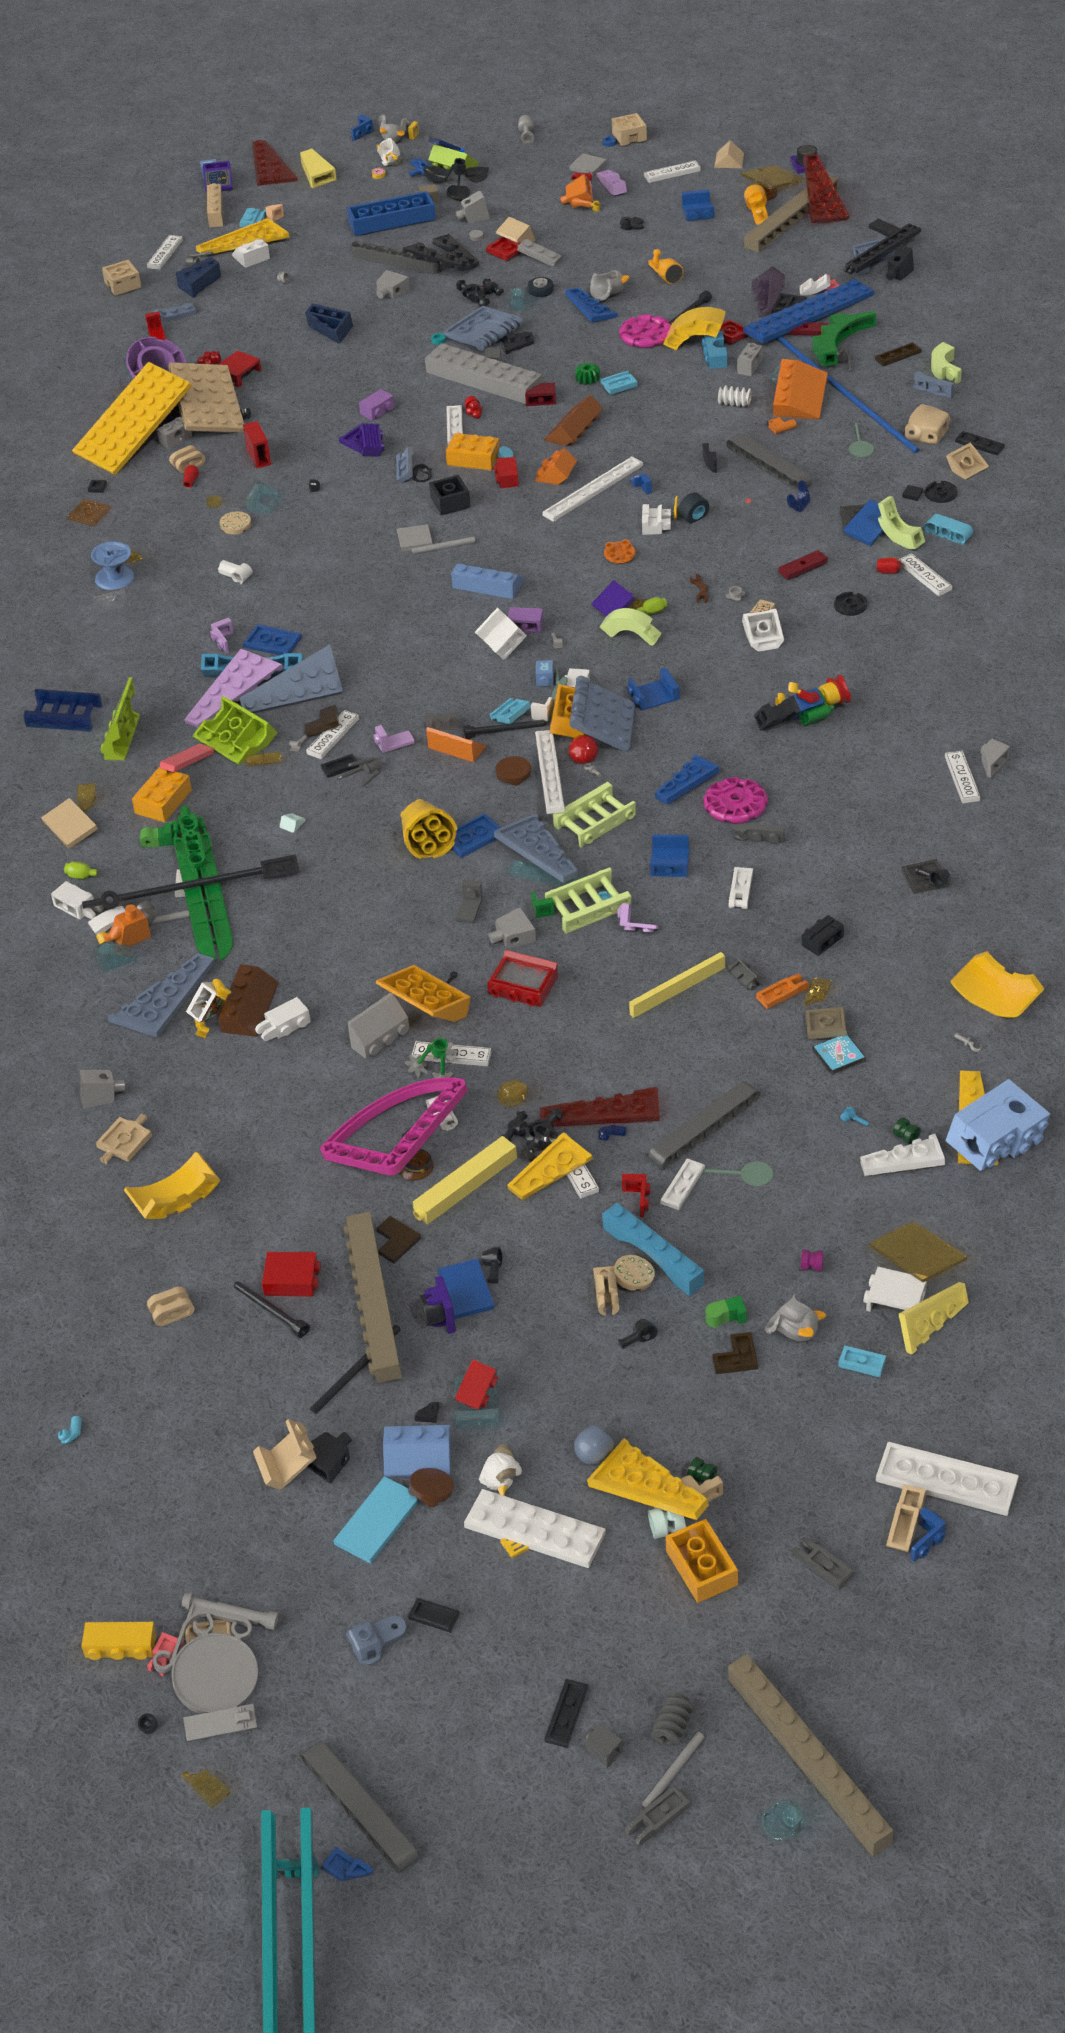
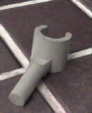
[551,633,563,649]
[289,735,307,752]

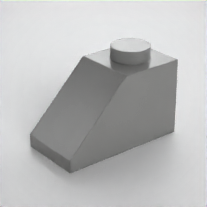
[981,739,1010,778]

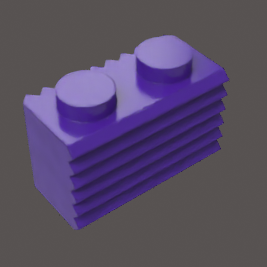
[359,423,384,456]

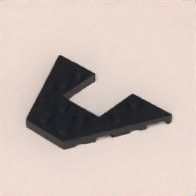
[401,234,480,271]

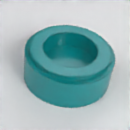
[431,333,446,345]

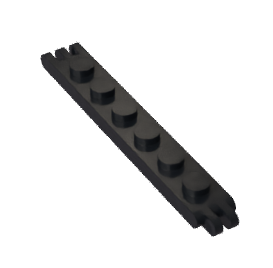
[843,223,921,275]

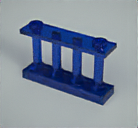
[23,689,102,732]

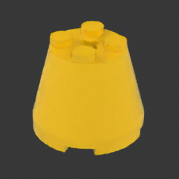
[400,799,457,859]

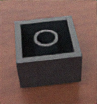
[429,474,471,515]

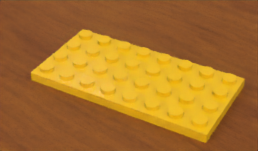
[72,362,192,475]

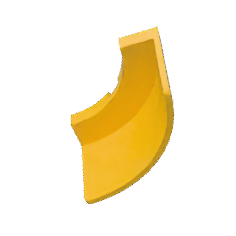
[663,307,726,351]
[951,951,1044,1017]
[124,1152,221,1219]

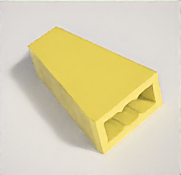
[300,149,336,188]

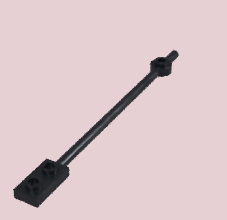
[82,854,300,909]

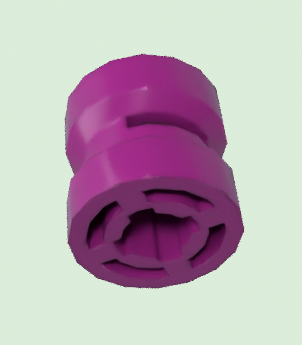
[801,1249,823,1272]

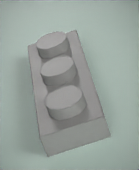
[517,239,562,266]

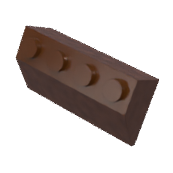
[219,964,279,1037]

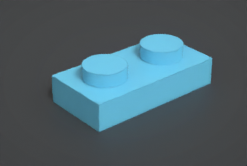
[838,1345,886,1377]

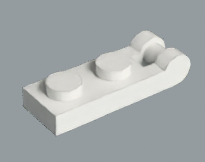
[729,867,753,909]

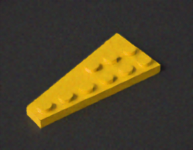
[196,218,289,256]
[587,1438,709,1520]

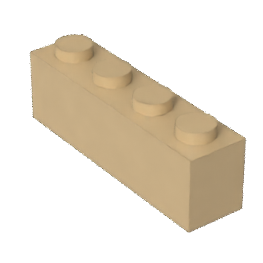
[207,183,223,227]

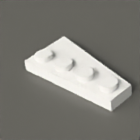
[860,1134,945,1176]

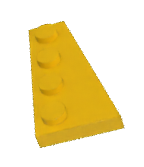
[507,1132,593,1201]

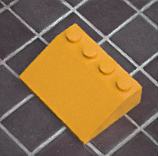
[376,965,471,1022]

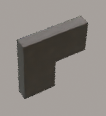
[305,705,340,737]
[377,1216,421,1264]
[712,1332,758,1374]

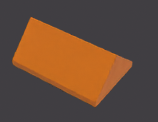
[426,727,487,762]

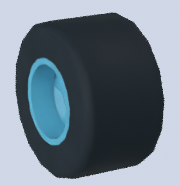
[678,492,709,524]

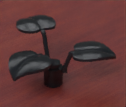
[424,158,489,201]

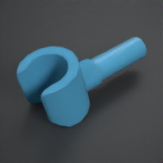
[840,1107,869,1126]

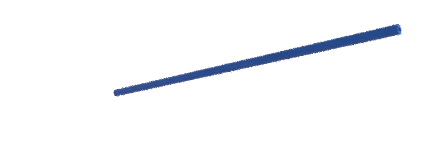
[775,336,920,453]

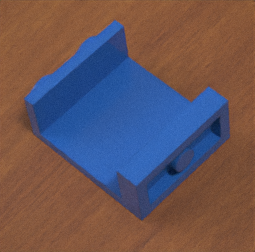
[681,189,715,221]
[627,668,680,710]
[650,834,689,877]

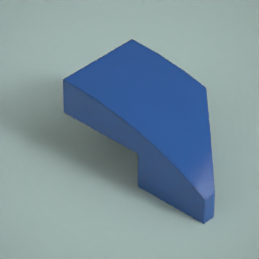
[630,473,652,495]
[321,1846,374,1881]

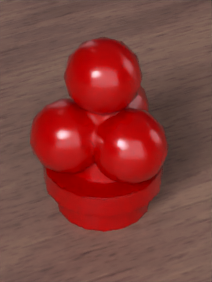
[197,351,221,365]
[465,396,483,419]

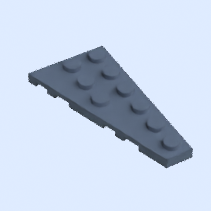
[240,644,343,713]
[494,814,578,883]
[108,953,215,1038]

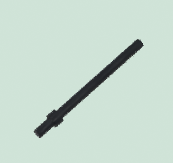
[310,1325,401,1414]

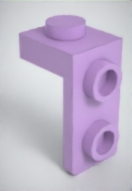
[210,618,233,654]
[373,725,415,753]
[618,903,659,932]

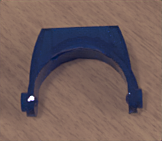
[787,480,810,512]

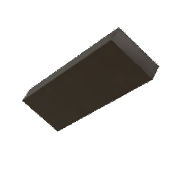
[875,342,921,367]

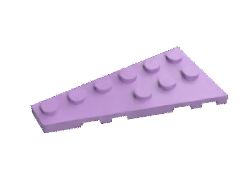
[184,649,283,728]

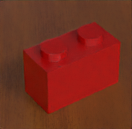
[494,457,519,488]
[455,1359,499,1412]

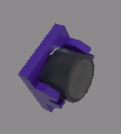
[790,145,824,174]
[420,1275,456,1334]

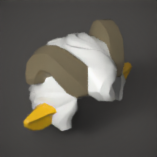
[377,138,402,166]
[478,1444,522,1496]

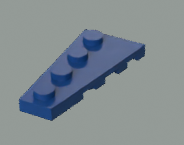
[565,287,618,322]
[655,754,720,805]

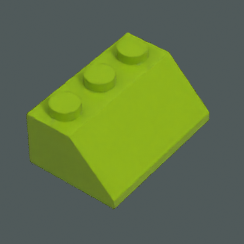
[428,144,479,170]

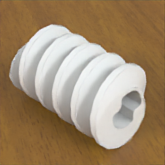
[718,385,751,408]

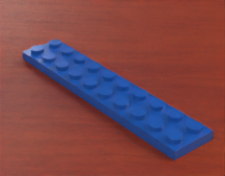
[743,279,874,344]

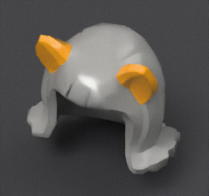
[378,114,410,143]
[590,270,630,302]
[765,1294,826,1342]

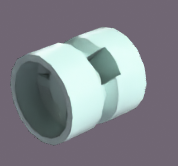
[648,1508,686,1539]

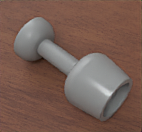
[518,115,534,144]

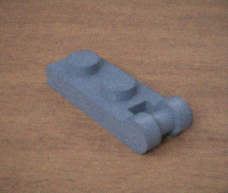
[154,303,196,322]
[913,372,954,398]
[396,447,414,483]

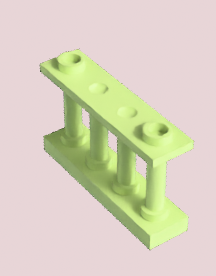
[553,782,636,847]
[545,867,631,934]

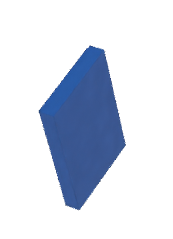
[843,499,884,546]
[243,624,302,655]
[451,813,501,858]
[438,1258,495,1319]

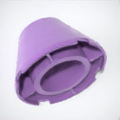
[126,337,186,379]

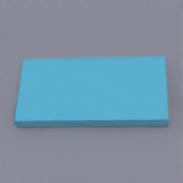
[333,1476,420,1564]

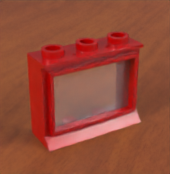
[487,950,558,1007]

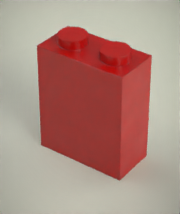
[243,421,271,469]
[262,1252,321,1297]

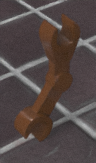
[690,574,708,603]

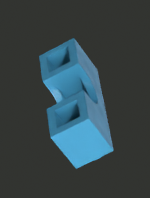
[702,331,727,369]

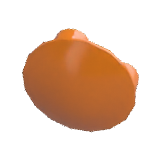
[604,539,636,564]

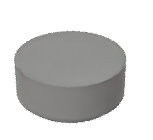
[469,230,483,241]

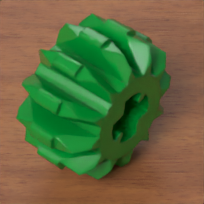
[575,362,600,385]

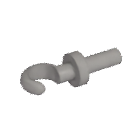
[583,763,602,777]
[954,1033,982,1052]

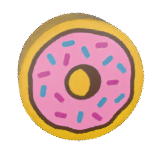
[372,168,386,179]

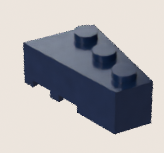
[176,257,221,298]
[305,303,353,344]

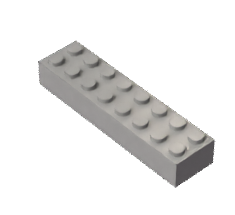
[425,343,542,404]

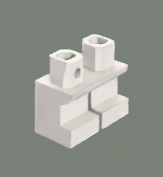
[642,504,671,535]

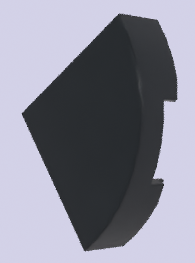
[415,1402,440,1423]

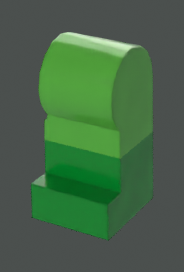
[140,822,174,848]
[705,1296,747,1327]

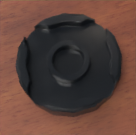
[925,481,957,503]
[834,592,867,616]

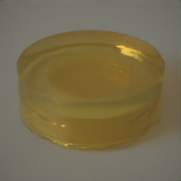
[206,495,222,508]

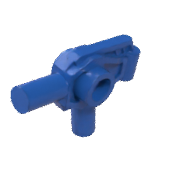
[409,158,431,177]

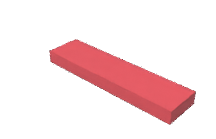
[160,743,214,772]

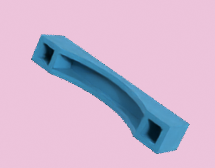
[201,653,304,677]
[602,1203,704,1297]

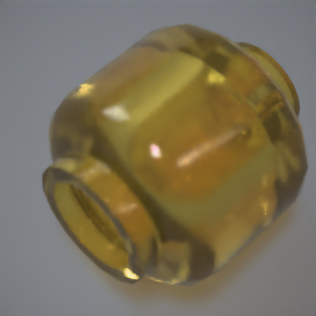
[497,1079,528,1107]

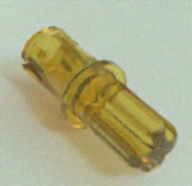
[246,751,281,766]

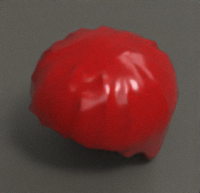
[569,735,599,764]

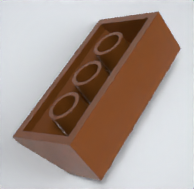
[543,394,602,446]

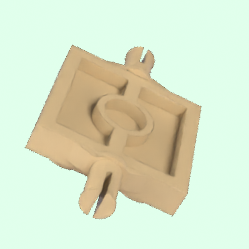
[96,1114,152,1164]

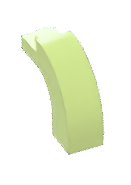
[931,342,962,383]
[878,496,925,549]
[600,608,661,646]

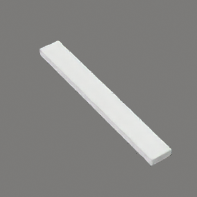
[542,457,643,522]
[535,730,565,814]

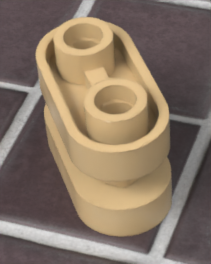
[169,445,205,473]
[147,1287,194,1326]

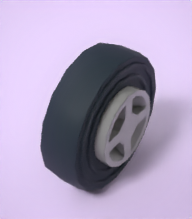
[528,277,554,297]

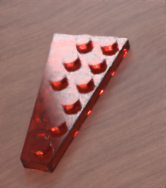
[252,140,298,186]
[804,154,850,223]

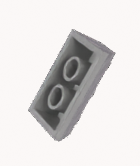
[348,993,409,1059]

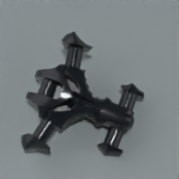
[456,278,504,307]
[501,1108,563,1162]

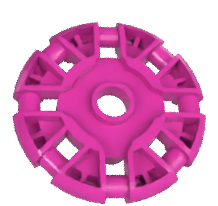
[619,314,671,348]
[703,777,768,824]

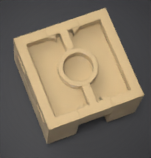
[612,113,647,146]
[102,260,141,296]

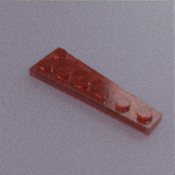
[540,1087,660,1127]

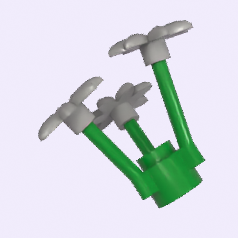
[404,1038,458,1079]

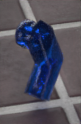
[598,1125,627,1141]

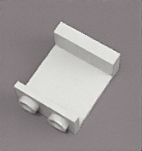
[475,608,527,660]
[864,1267,927,1311]

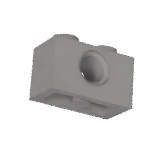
[737,343,762,376]
[157,417,192,450]

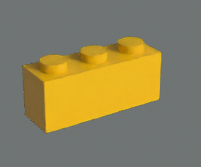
[81,1622,157,1660]

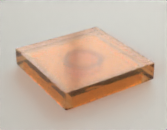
[67,499,110,526]

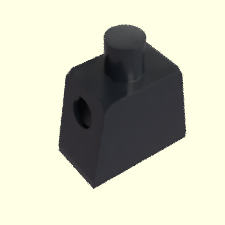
[886,245,914,281]
[307,1432,352,1484]

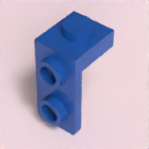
[351,114,374,141]
[911,1507,946,1562]

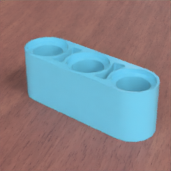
[924,514,974,545]

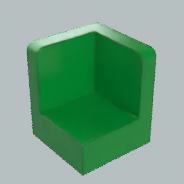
[530,892,555,918]

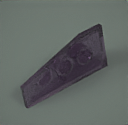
[751,266,785,317]

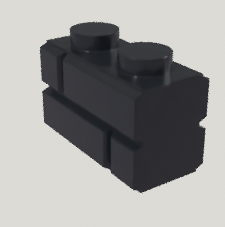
[801,915,844,956]

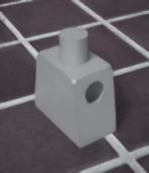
[455,191,490,224]
[376,270,410,299]
[489,908,536,948]
[80,1070,125,1109]

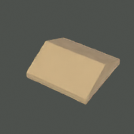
[946,442,989,480]

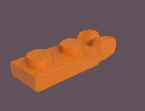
[756,973,810,1009]

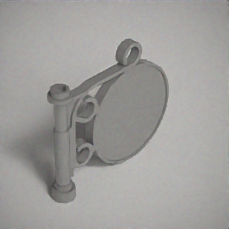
[153,1591,279,1714]

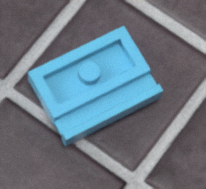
[239,208,266,227]
[601,371,638,395]
[490,698,531,724]

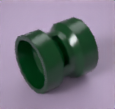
[893,1117,921,1144]
[687,1457,717,1483]

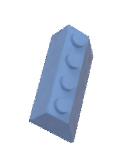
[451,564,525,599]

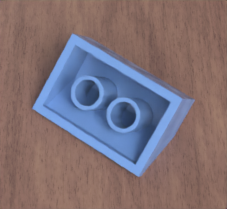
[383,1425,451,1477]

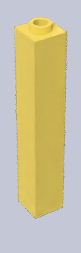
[413,1136,517,1225]

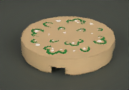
[220,511,251,534]
[613,1255,655,1291]

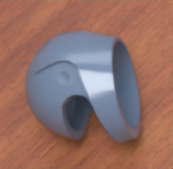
[574,1425,615,1465]

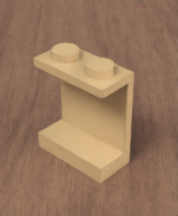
[253,1419,316,1490]

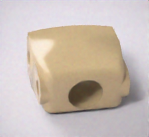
[905,404,951,444]

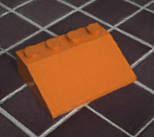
[773,359,828,420]

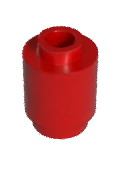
[877,557,901,574]

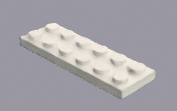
[876,1442,1019,1516]
[464,1489,606,1568]

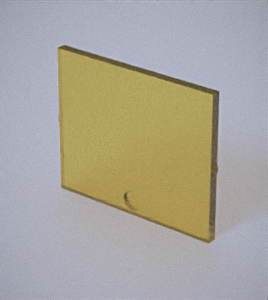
[740,164,805,189]
[869,1221,967,1283]

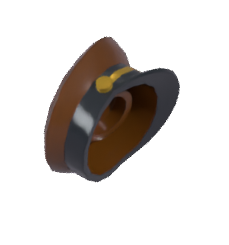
[399,1149,434,1180]

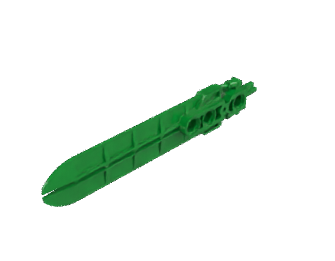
[172,805,233,961]

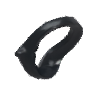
[412,464,432,482]

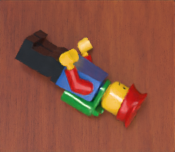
[754,675,851,731]

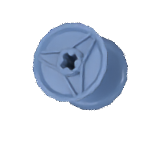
[91,541,134,590]

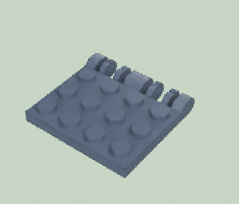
[443,306,524,351]
[570,676,635,752]

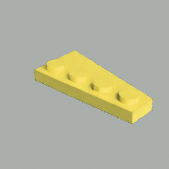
[899,1282,969,1354]

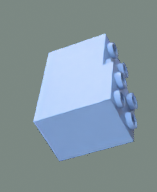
[946,1079,1050,1171]

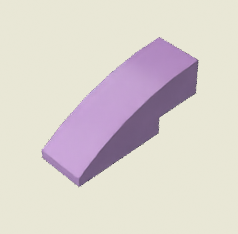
[596,170,627,195]

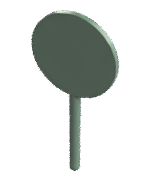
[849,423,874,457]
[551,668,568,701]
[703,1161,773,1186]

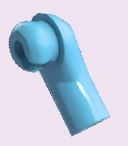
[58,1416,82,1444]

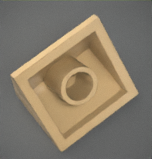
[715,140,744,168]
[496,217,535,242]

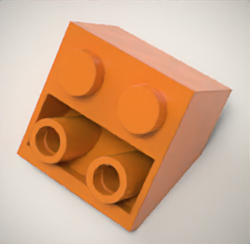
[534,448,577,485]

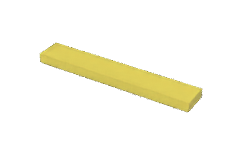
[629,952,725,1018]

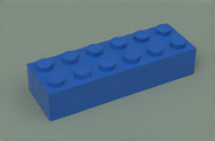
[347,191,436,236]

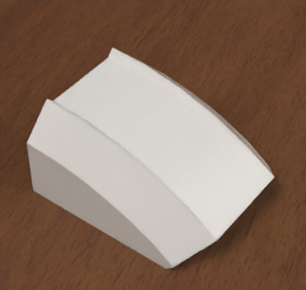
[742,609,784,652]

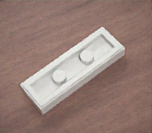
[660,1159,705,1210]

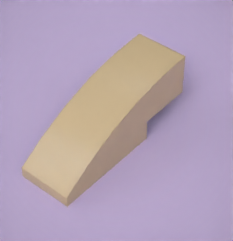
[886,1484,926,1552]

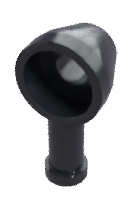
[915,865,950,888]
[482,1247,503,1284]
[618,1319,658,1349]

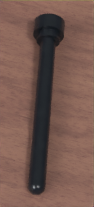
[663,290,712,327]
[463,719,546,739]
[234,1281,310,1339]

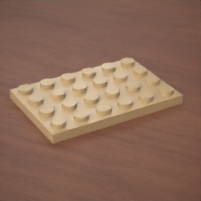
[168,362,244,433]

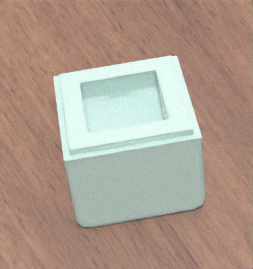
[280,813,306,833]

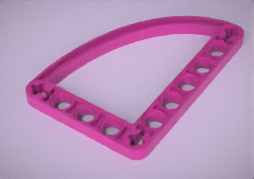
[320,1077,468,1175]

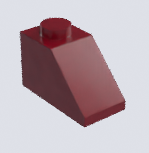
[525,382,556,406]

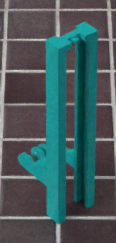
[261,1807,319,2033]

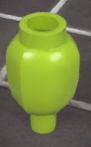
[637,597,667,615]
[64,861,98,879]

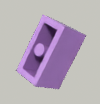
[359,389,395,421]
[508,607,544,633]

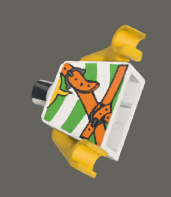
[186,978,231,1039]

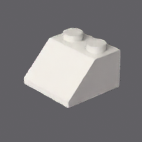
[232,239,270,268]

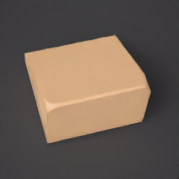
[266,204,284,221]

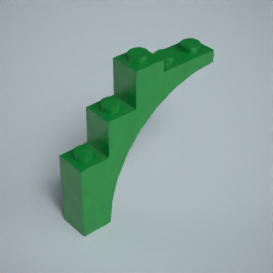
[812,311,876,367]

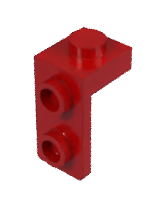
[145,311,167,341]
[622,1173,651,1217]

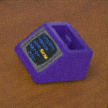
[203,161,233,192]

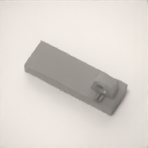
[183,1704,257,1742]

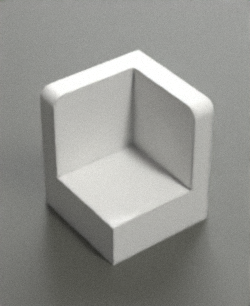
[531,697,553,722]

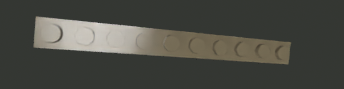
[744,174,839,253]
[344,1211,402,1383]
[728,1654,893,1857]

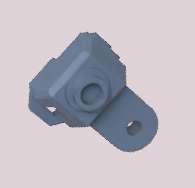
[346,1616,406,1666]

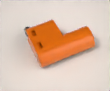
[766,417,797,434]

